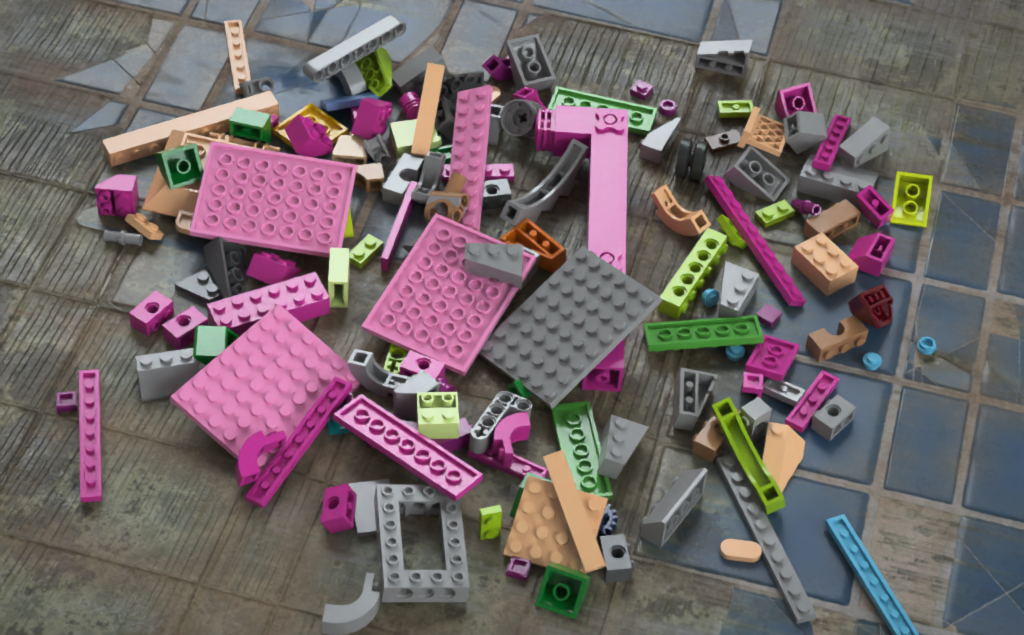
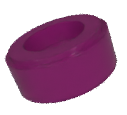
[659,99,677,116]

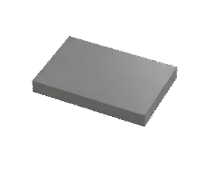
[348,479,390,537]

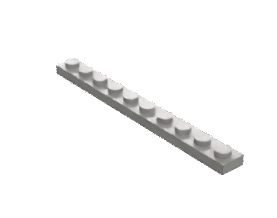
[716,454,817,624]

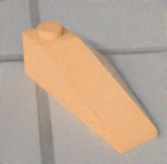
[757,422,805,498]

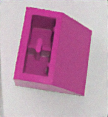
[351,98,392,140]
[284,114,334,158]
[95,174,139,217]
[848,232,896,277]
[246,251,301,285]

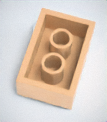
[791,233,859,296]

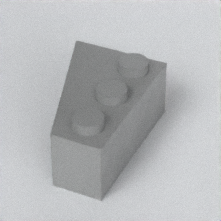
[718,261,760,318]
[673,368,718,431]

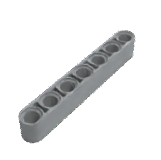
[303,15,407,83]

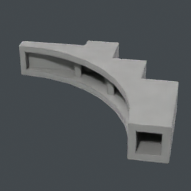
[499,139,590,226]

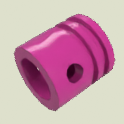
[399,92,421,120]

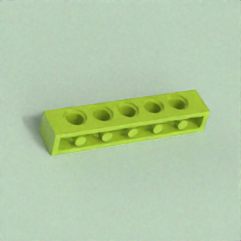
[657,228,728,319]

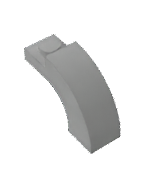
[336,63,367,96]
[347,349,410,398]

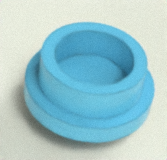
[701,289,719,307]
[917,337,936,355]
[725,345,745,361]
[862,352,882,370]

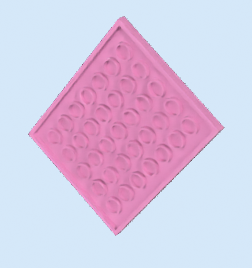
[190,141,357,258]
[361,213,536,376]
[170,303,362,478]

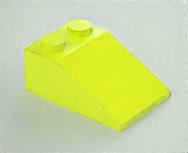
[890,171,933,228]

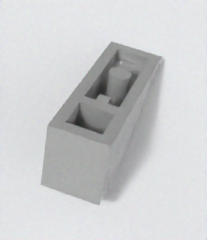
[639,117,681,164]

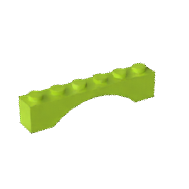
[711,397,785,515]

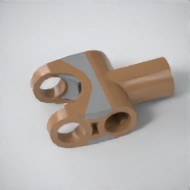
[424,173,469,223]

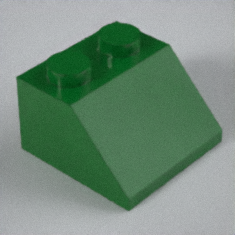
[155,143,204,189]
[535,562,592,619]

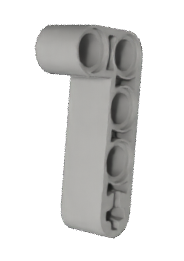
[469,391,532,454]

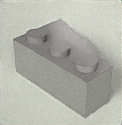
[695,40,753,78]
[392,46,450,95]
[838,116,890,168]
[464,243,523,289]
[597,414,649,479]

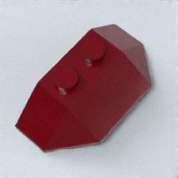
[848,284,893,329]

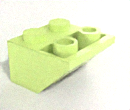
[417,392,459,439]

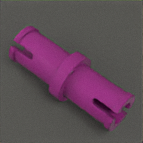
[791,199,821,216]

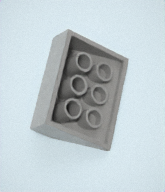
[797,154,880,210]

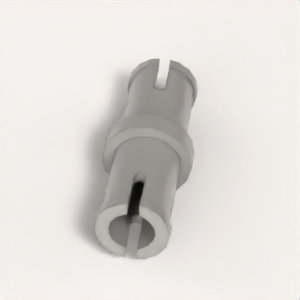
[103,229,143,246]

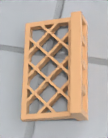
[737,106,786,157]

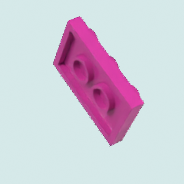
[745,334,800,382]

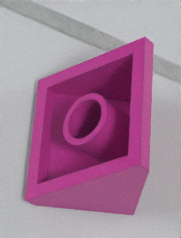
[774,82,817,121]

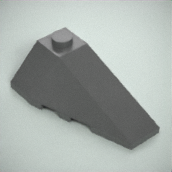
[415,70,484,101]
[203,236,249,299]

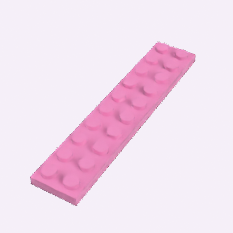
[445,85,493,232]

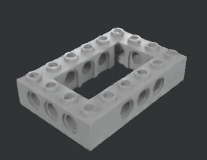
[374,484,470,602]

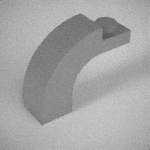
[411,151,446,204]
[322,572,380,635]

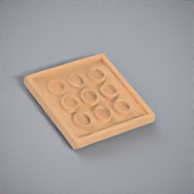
[503,476,608,573]

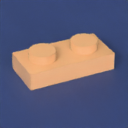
[125,213,164,240]

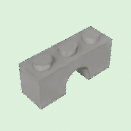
[381,153,424,206]

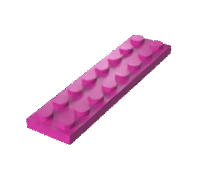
[333,394,483,502]

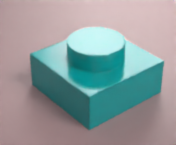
[327,415,349,435]

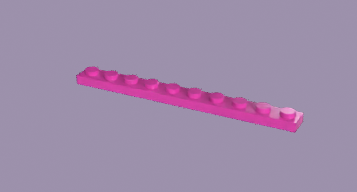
[704,175,806,307]

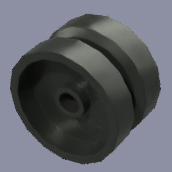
[675,138,708,181]

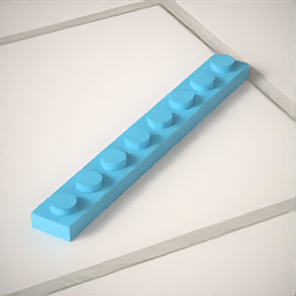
[825,514,919,635]

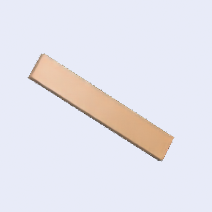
[224,20,251,95]
[411,63,445,158]
[543,450,606,573]

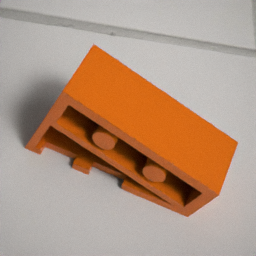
[500,218,566,273]

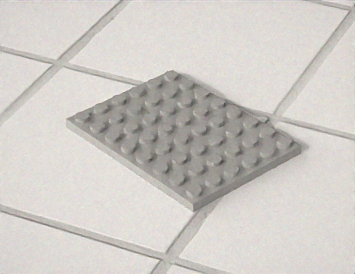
[478,246,662,409]

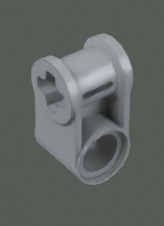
[239,77,275,99]
[363,133,391,167]

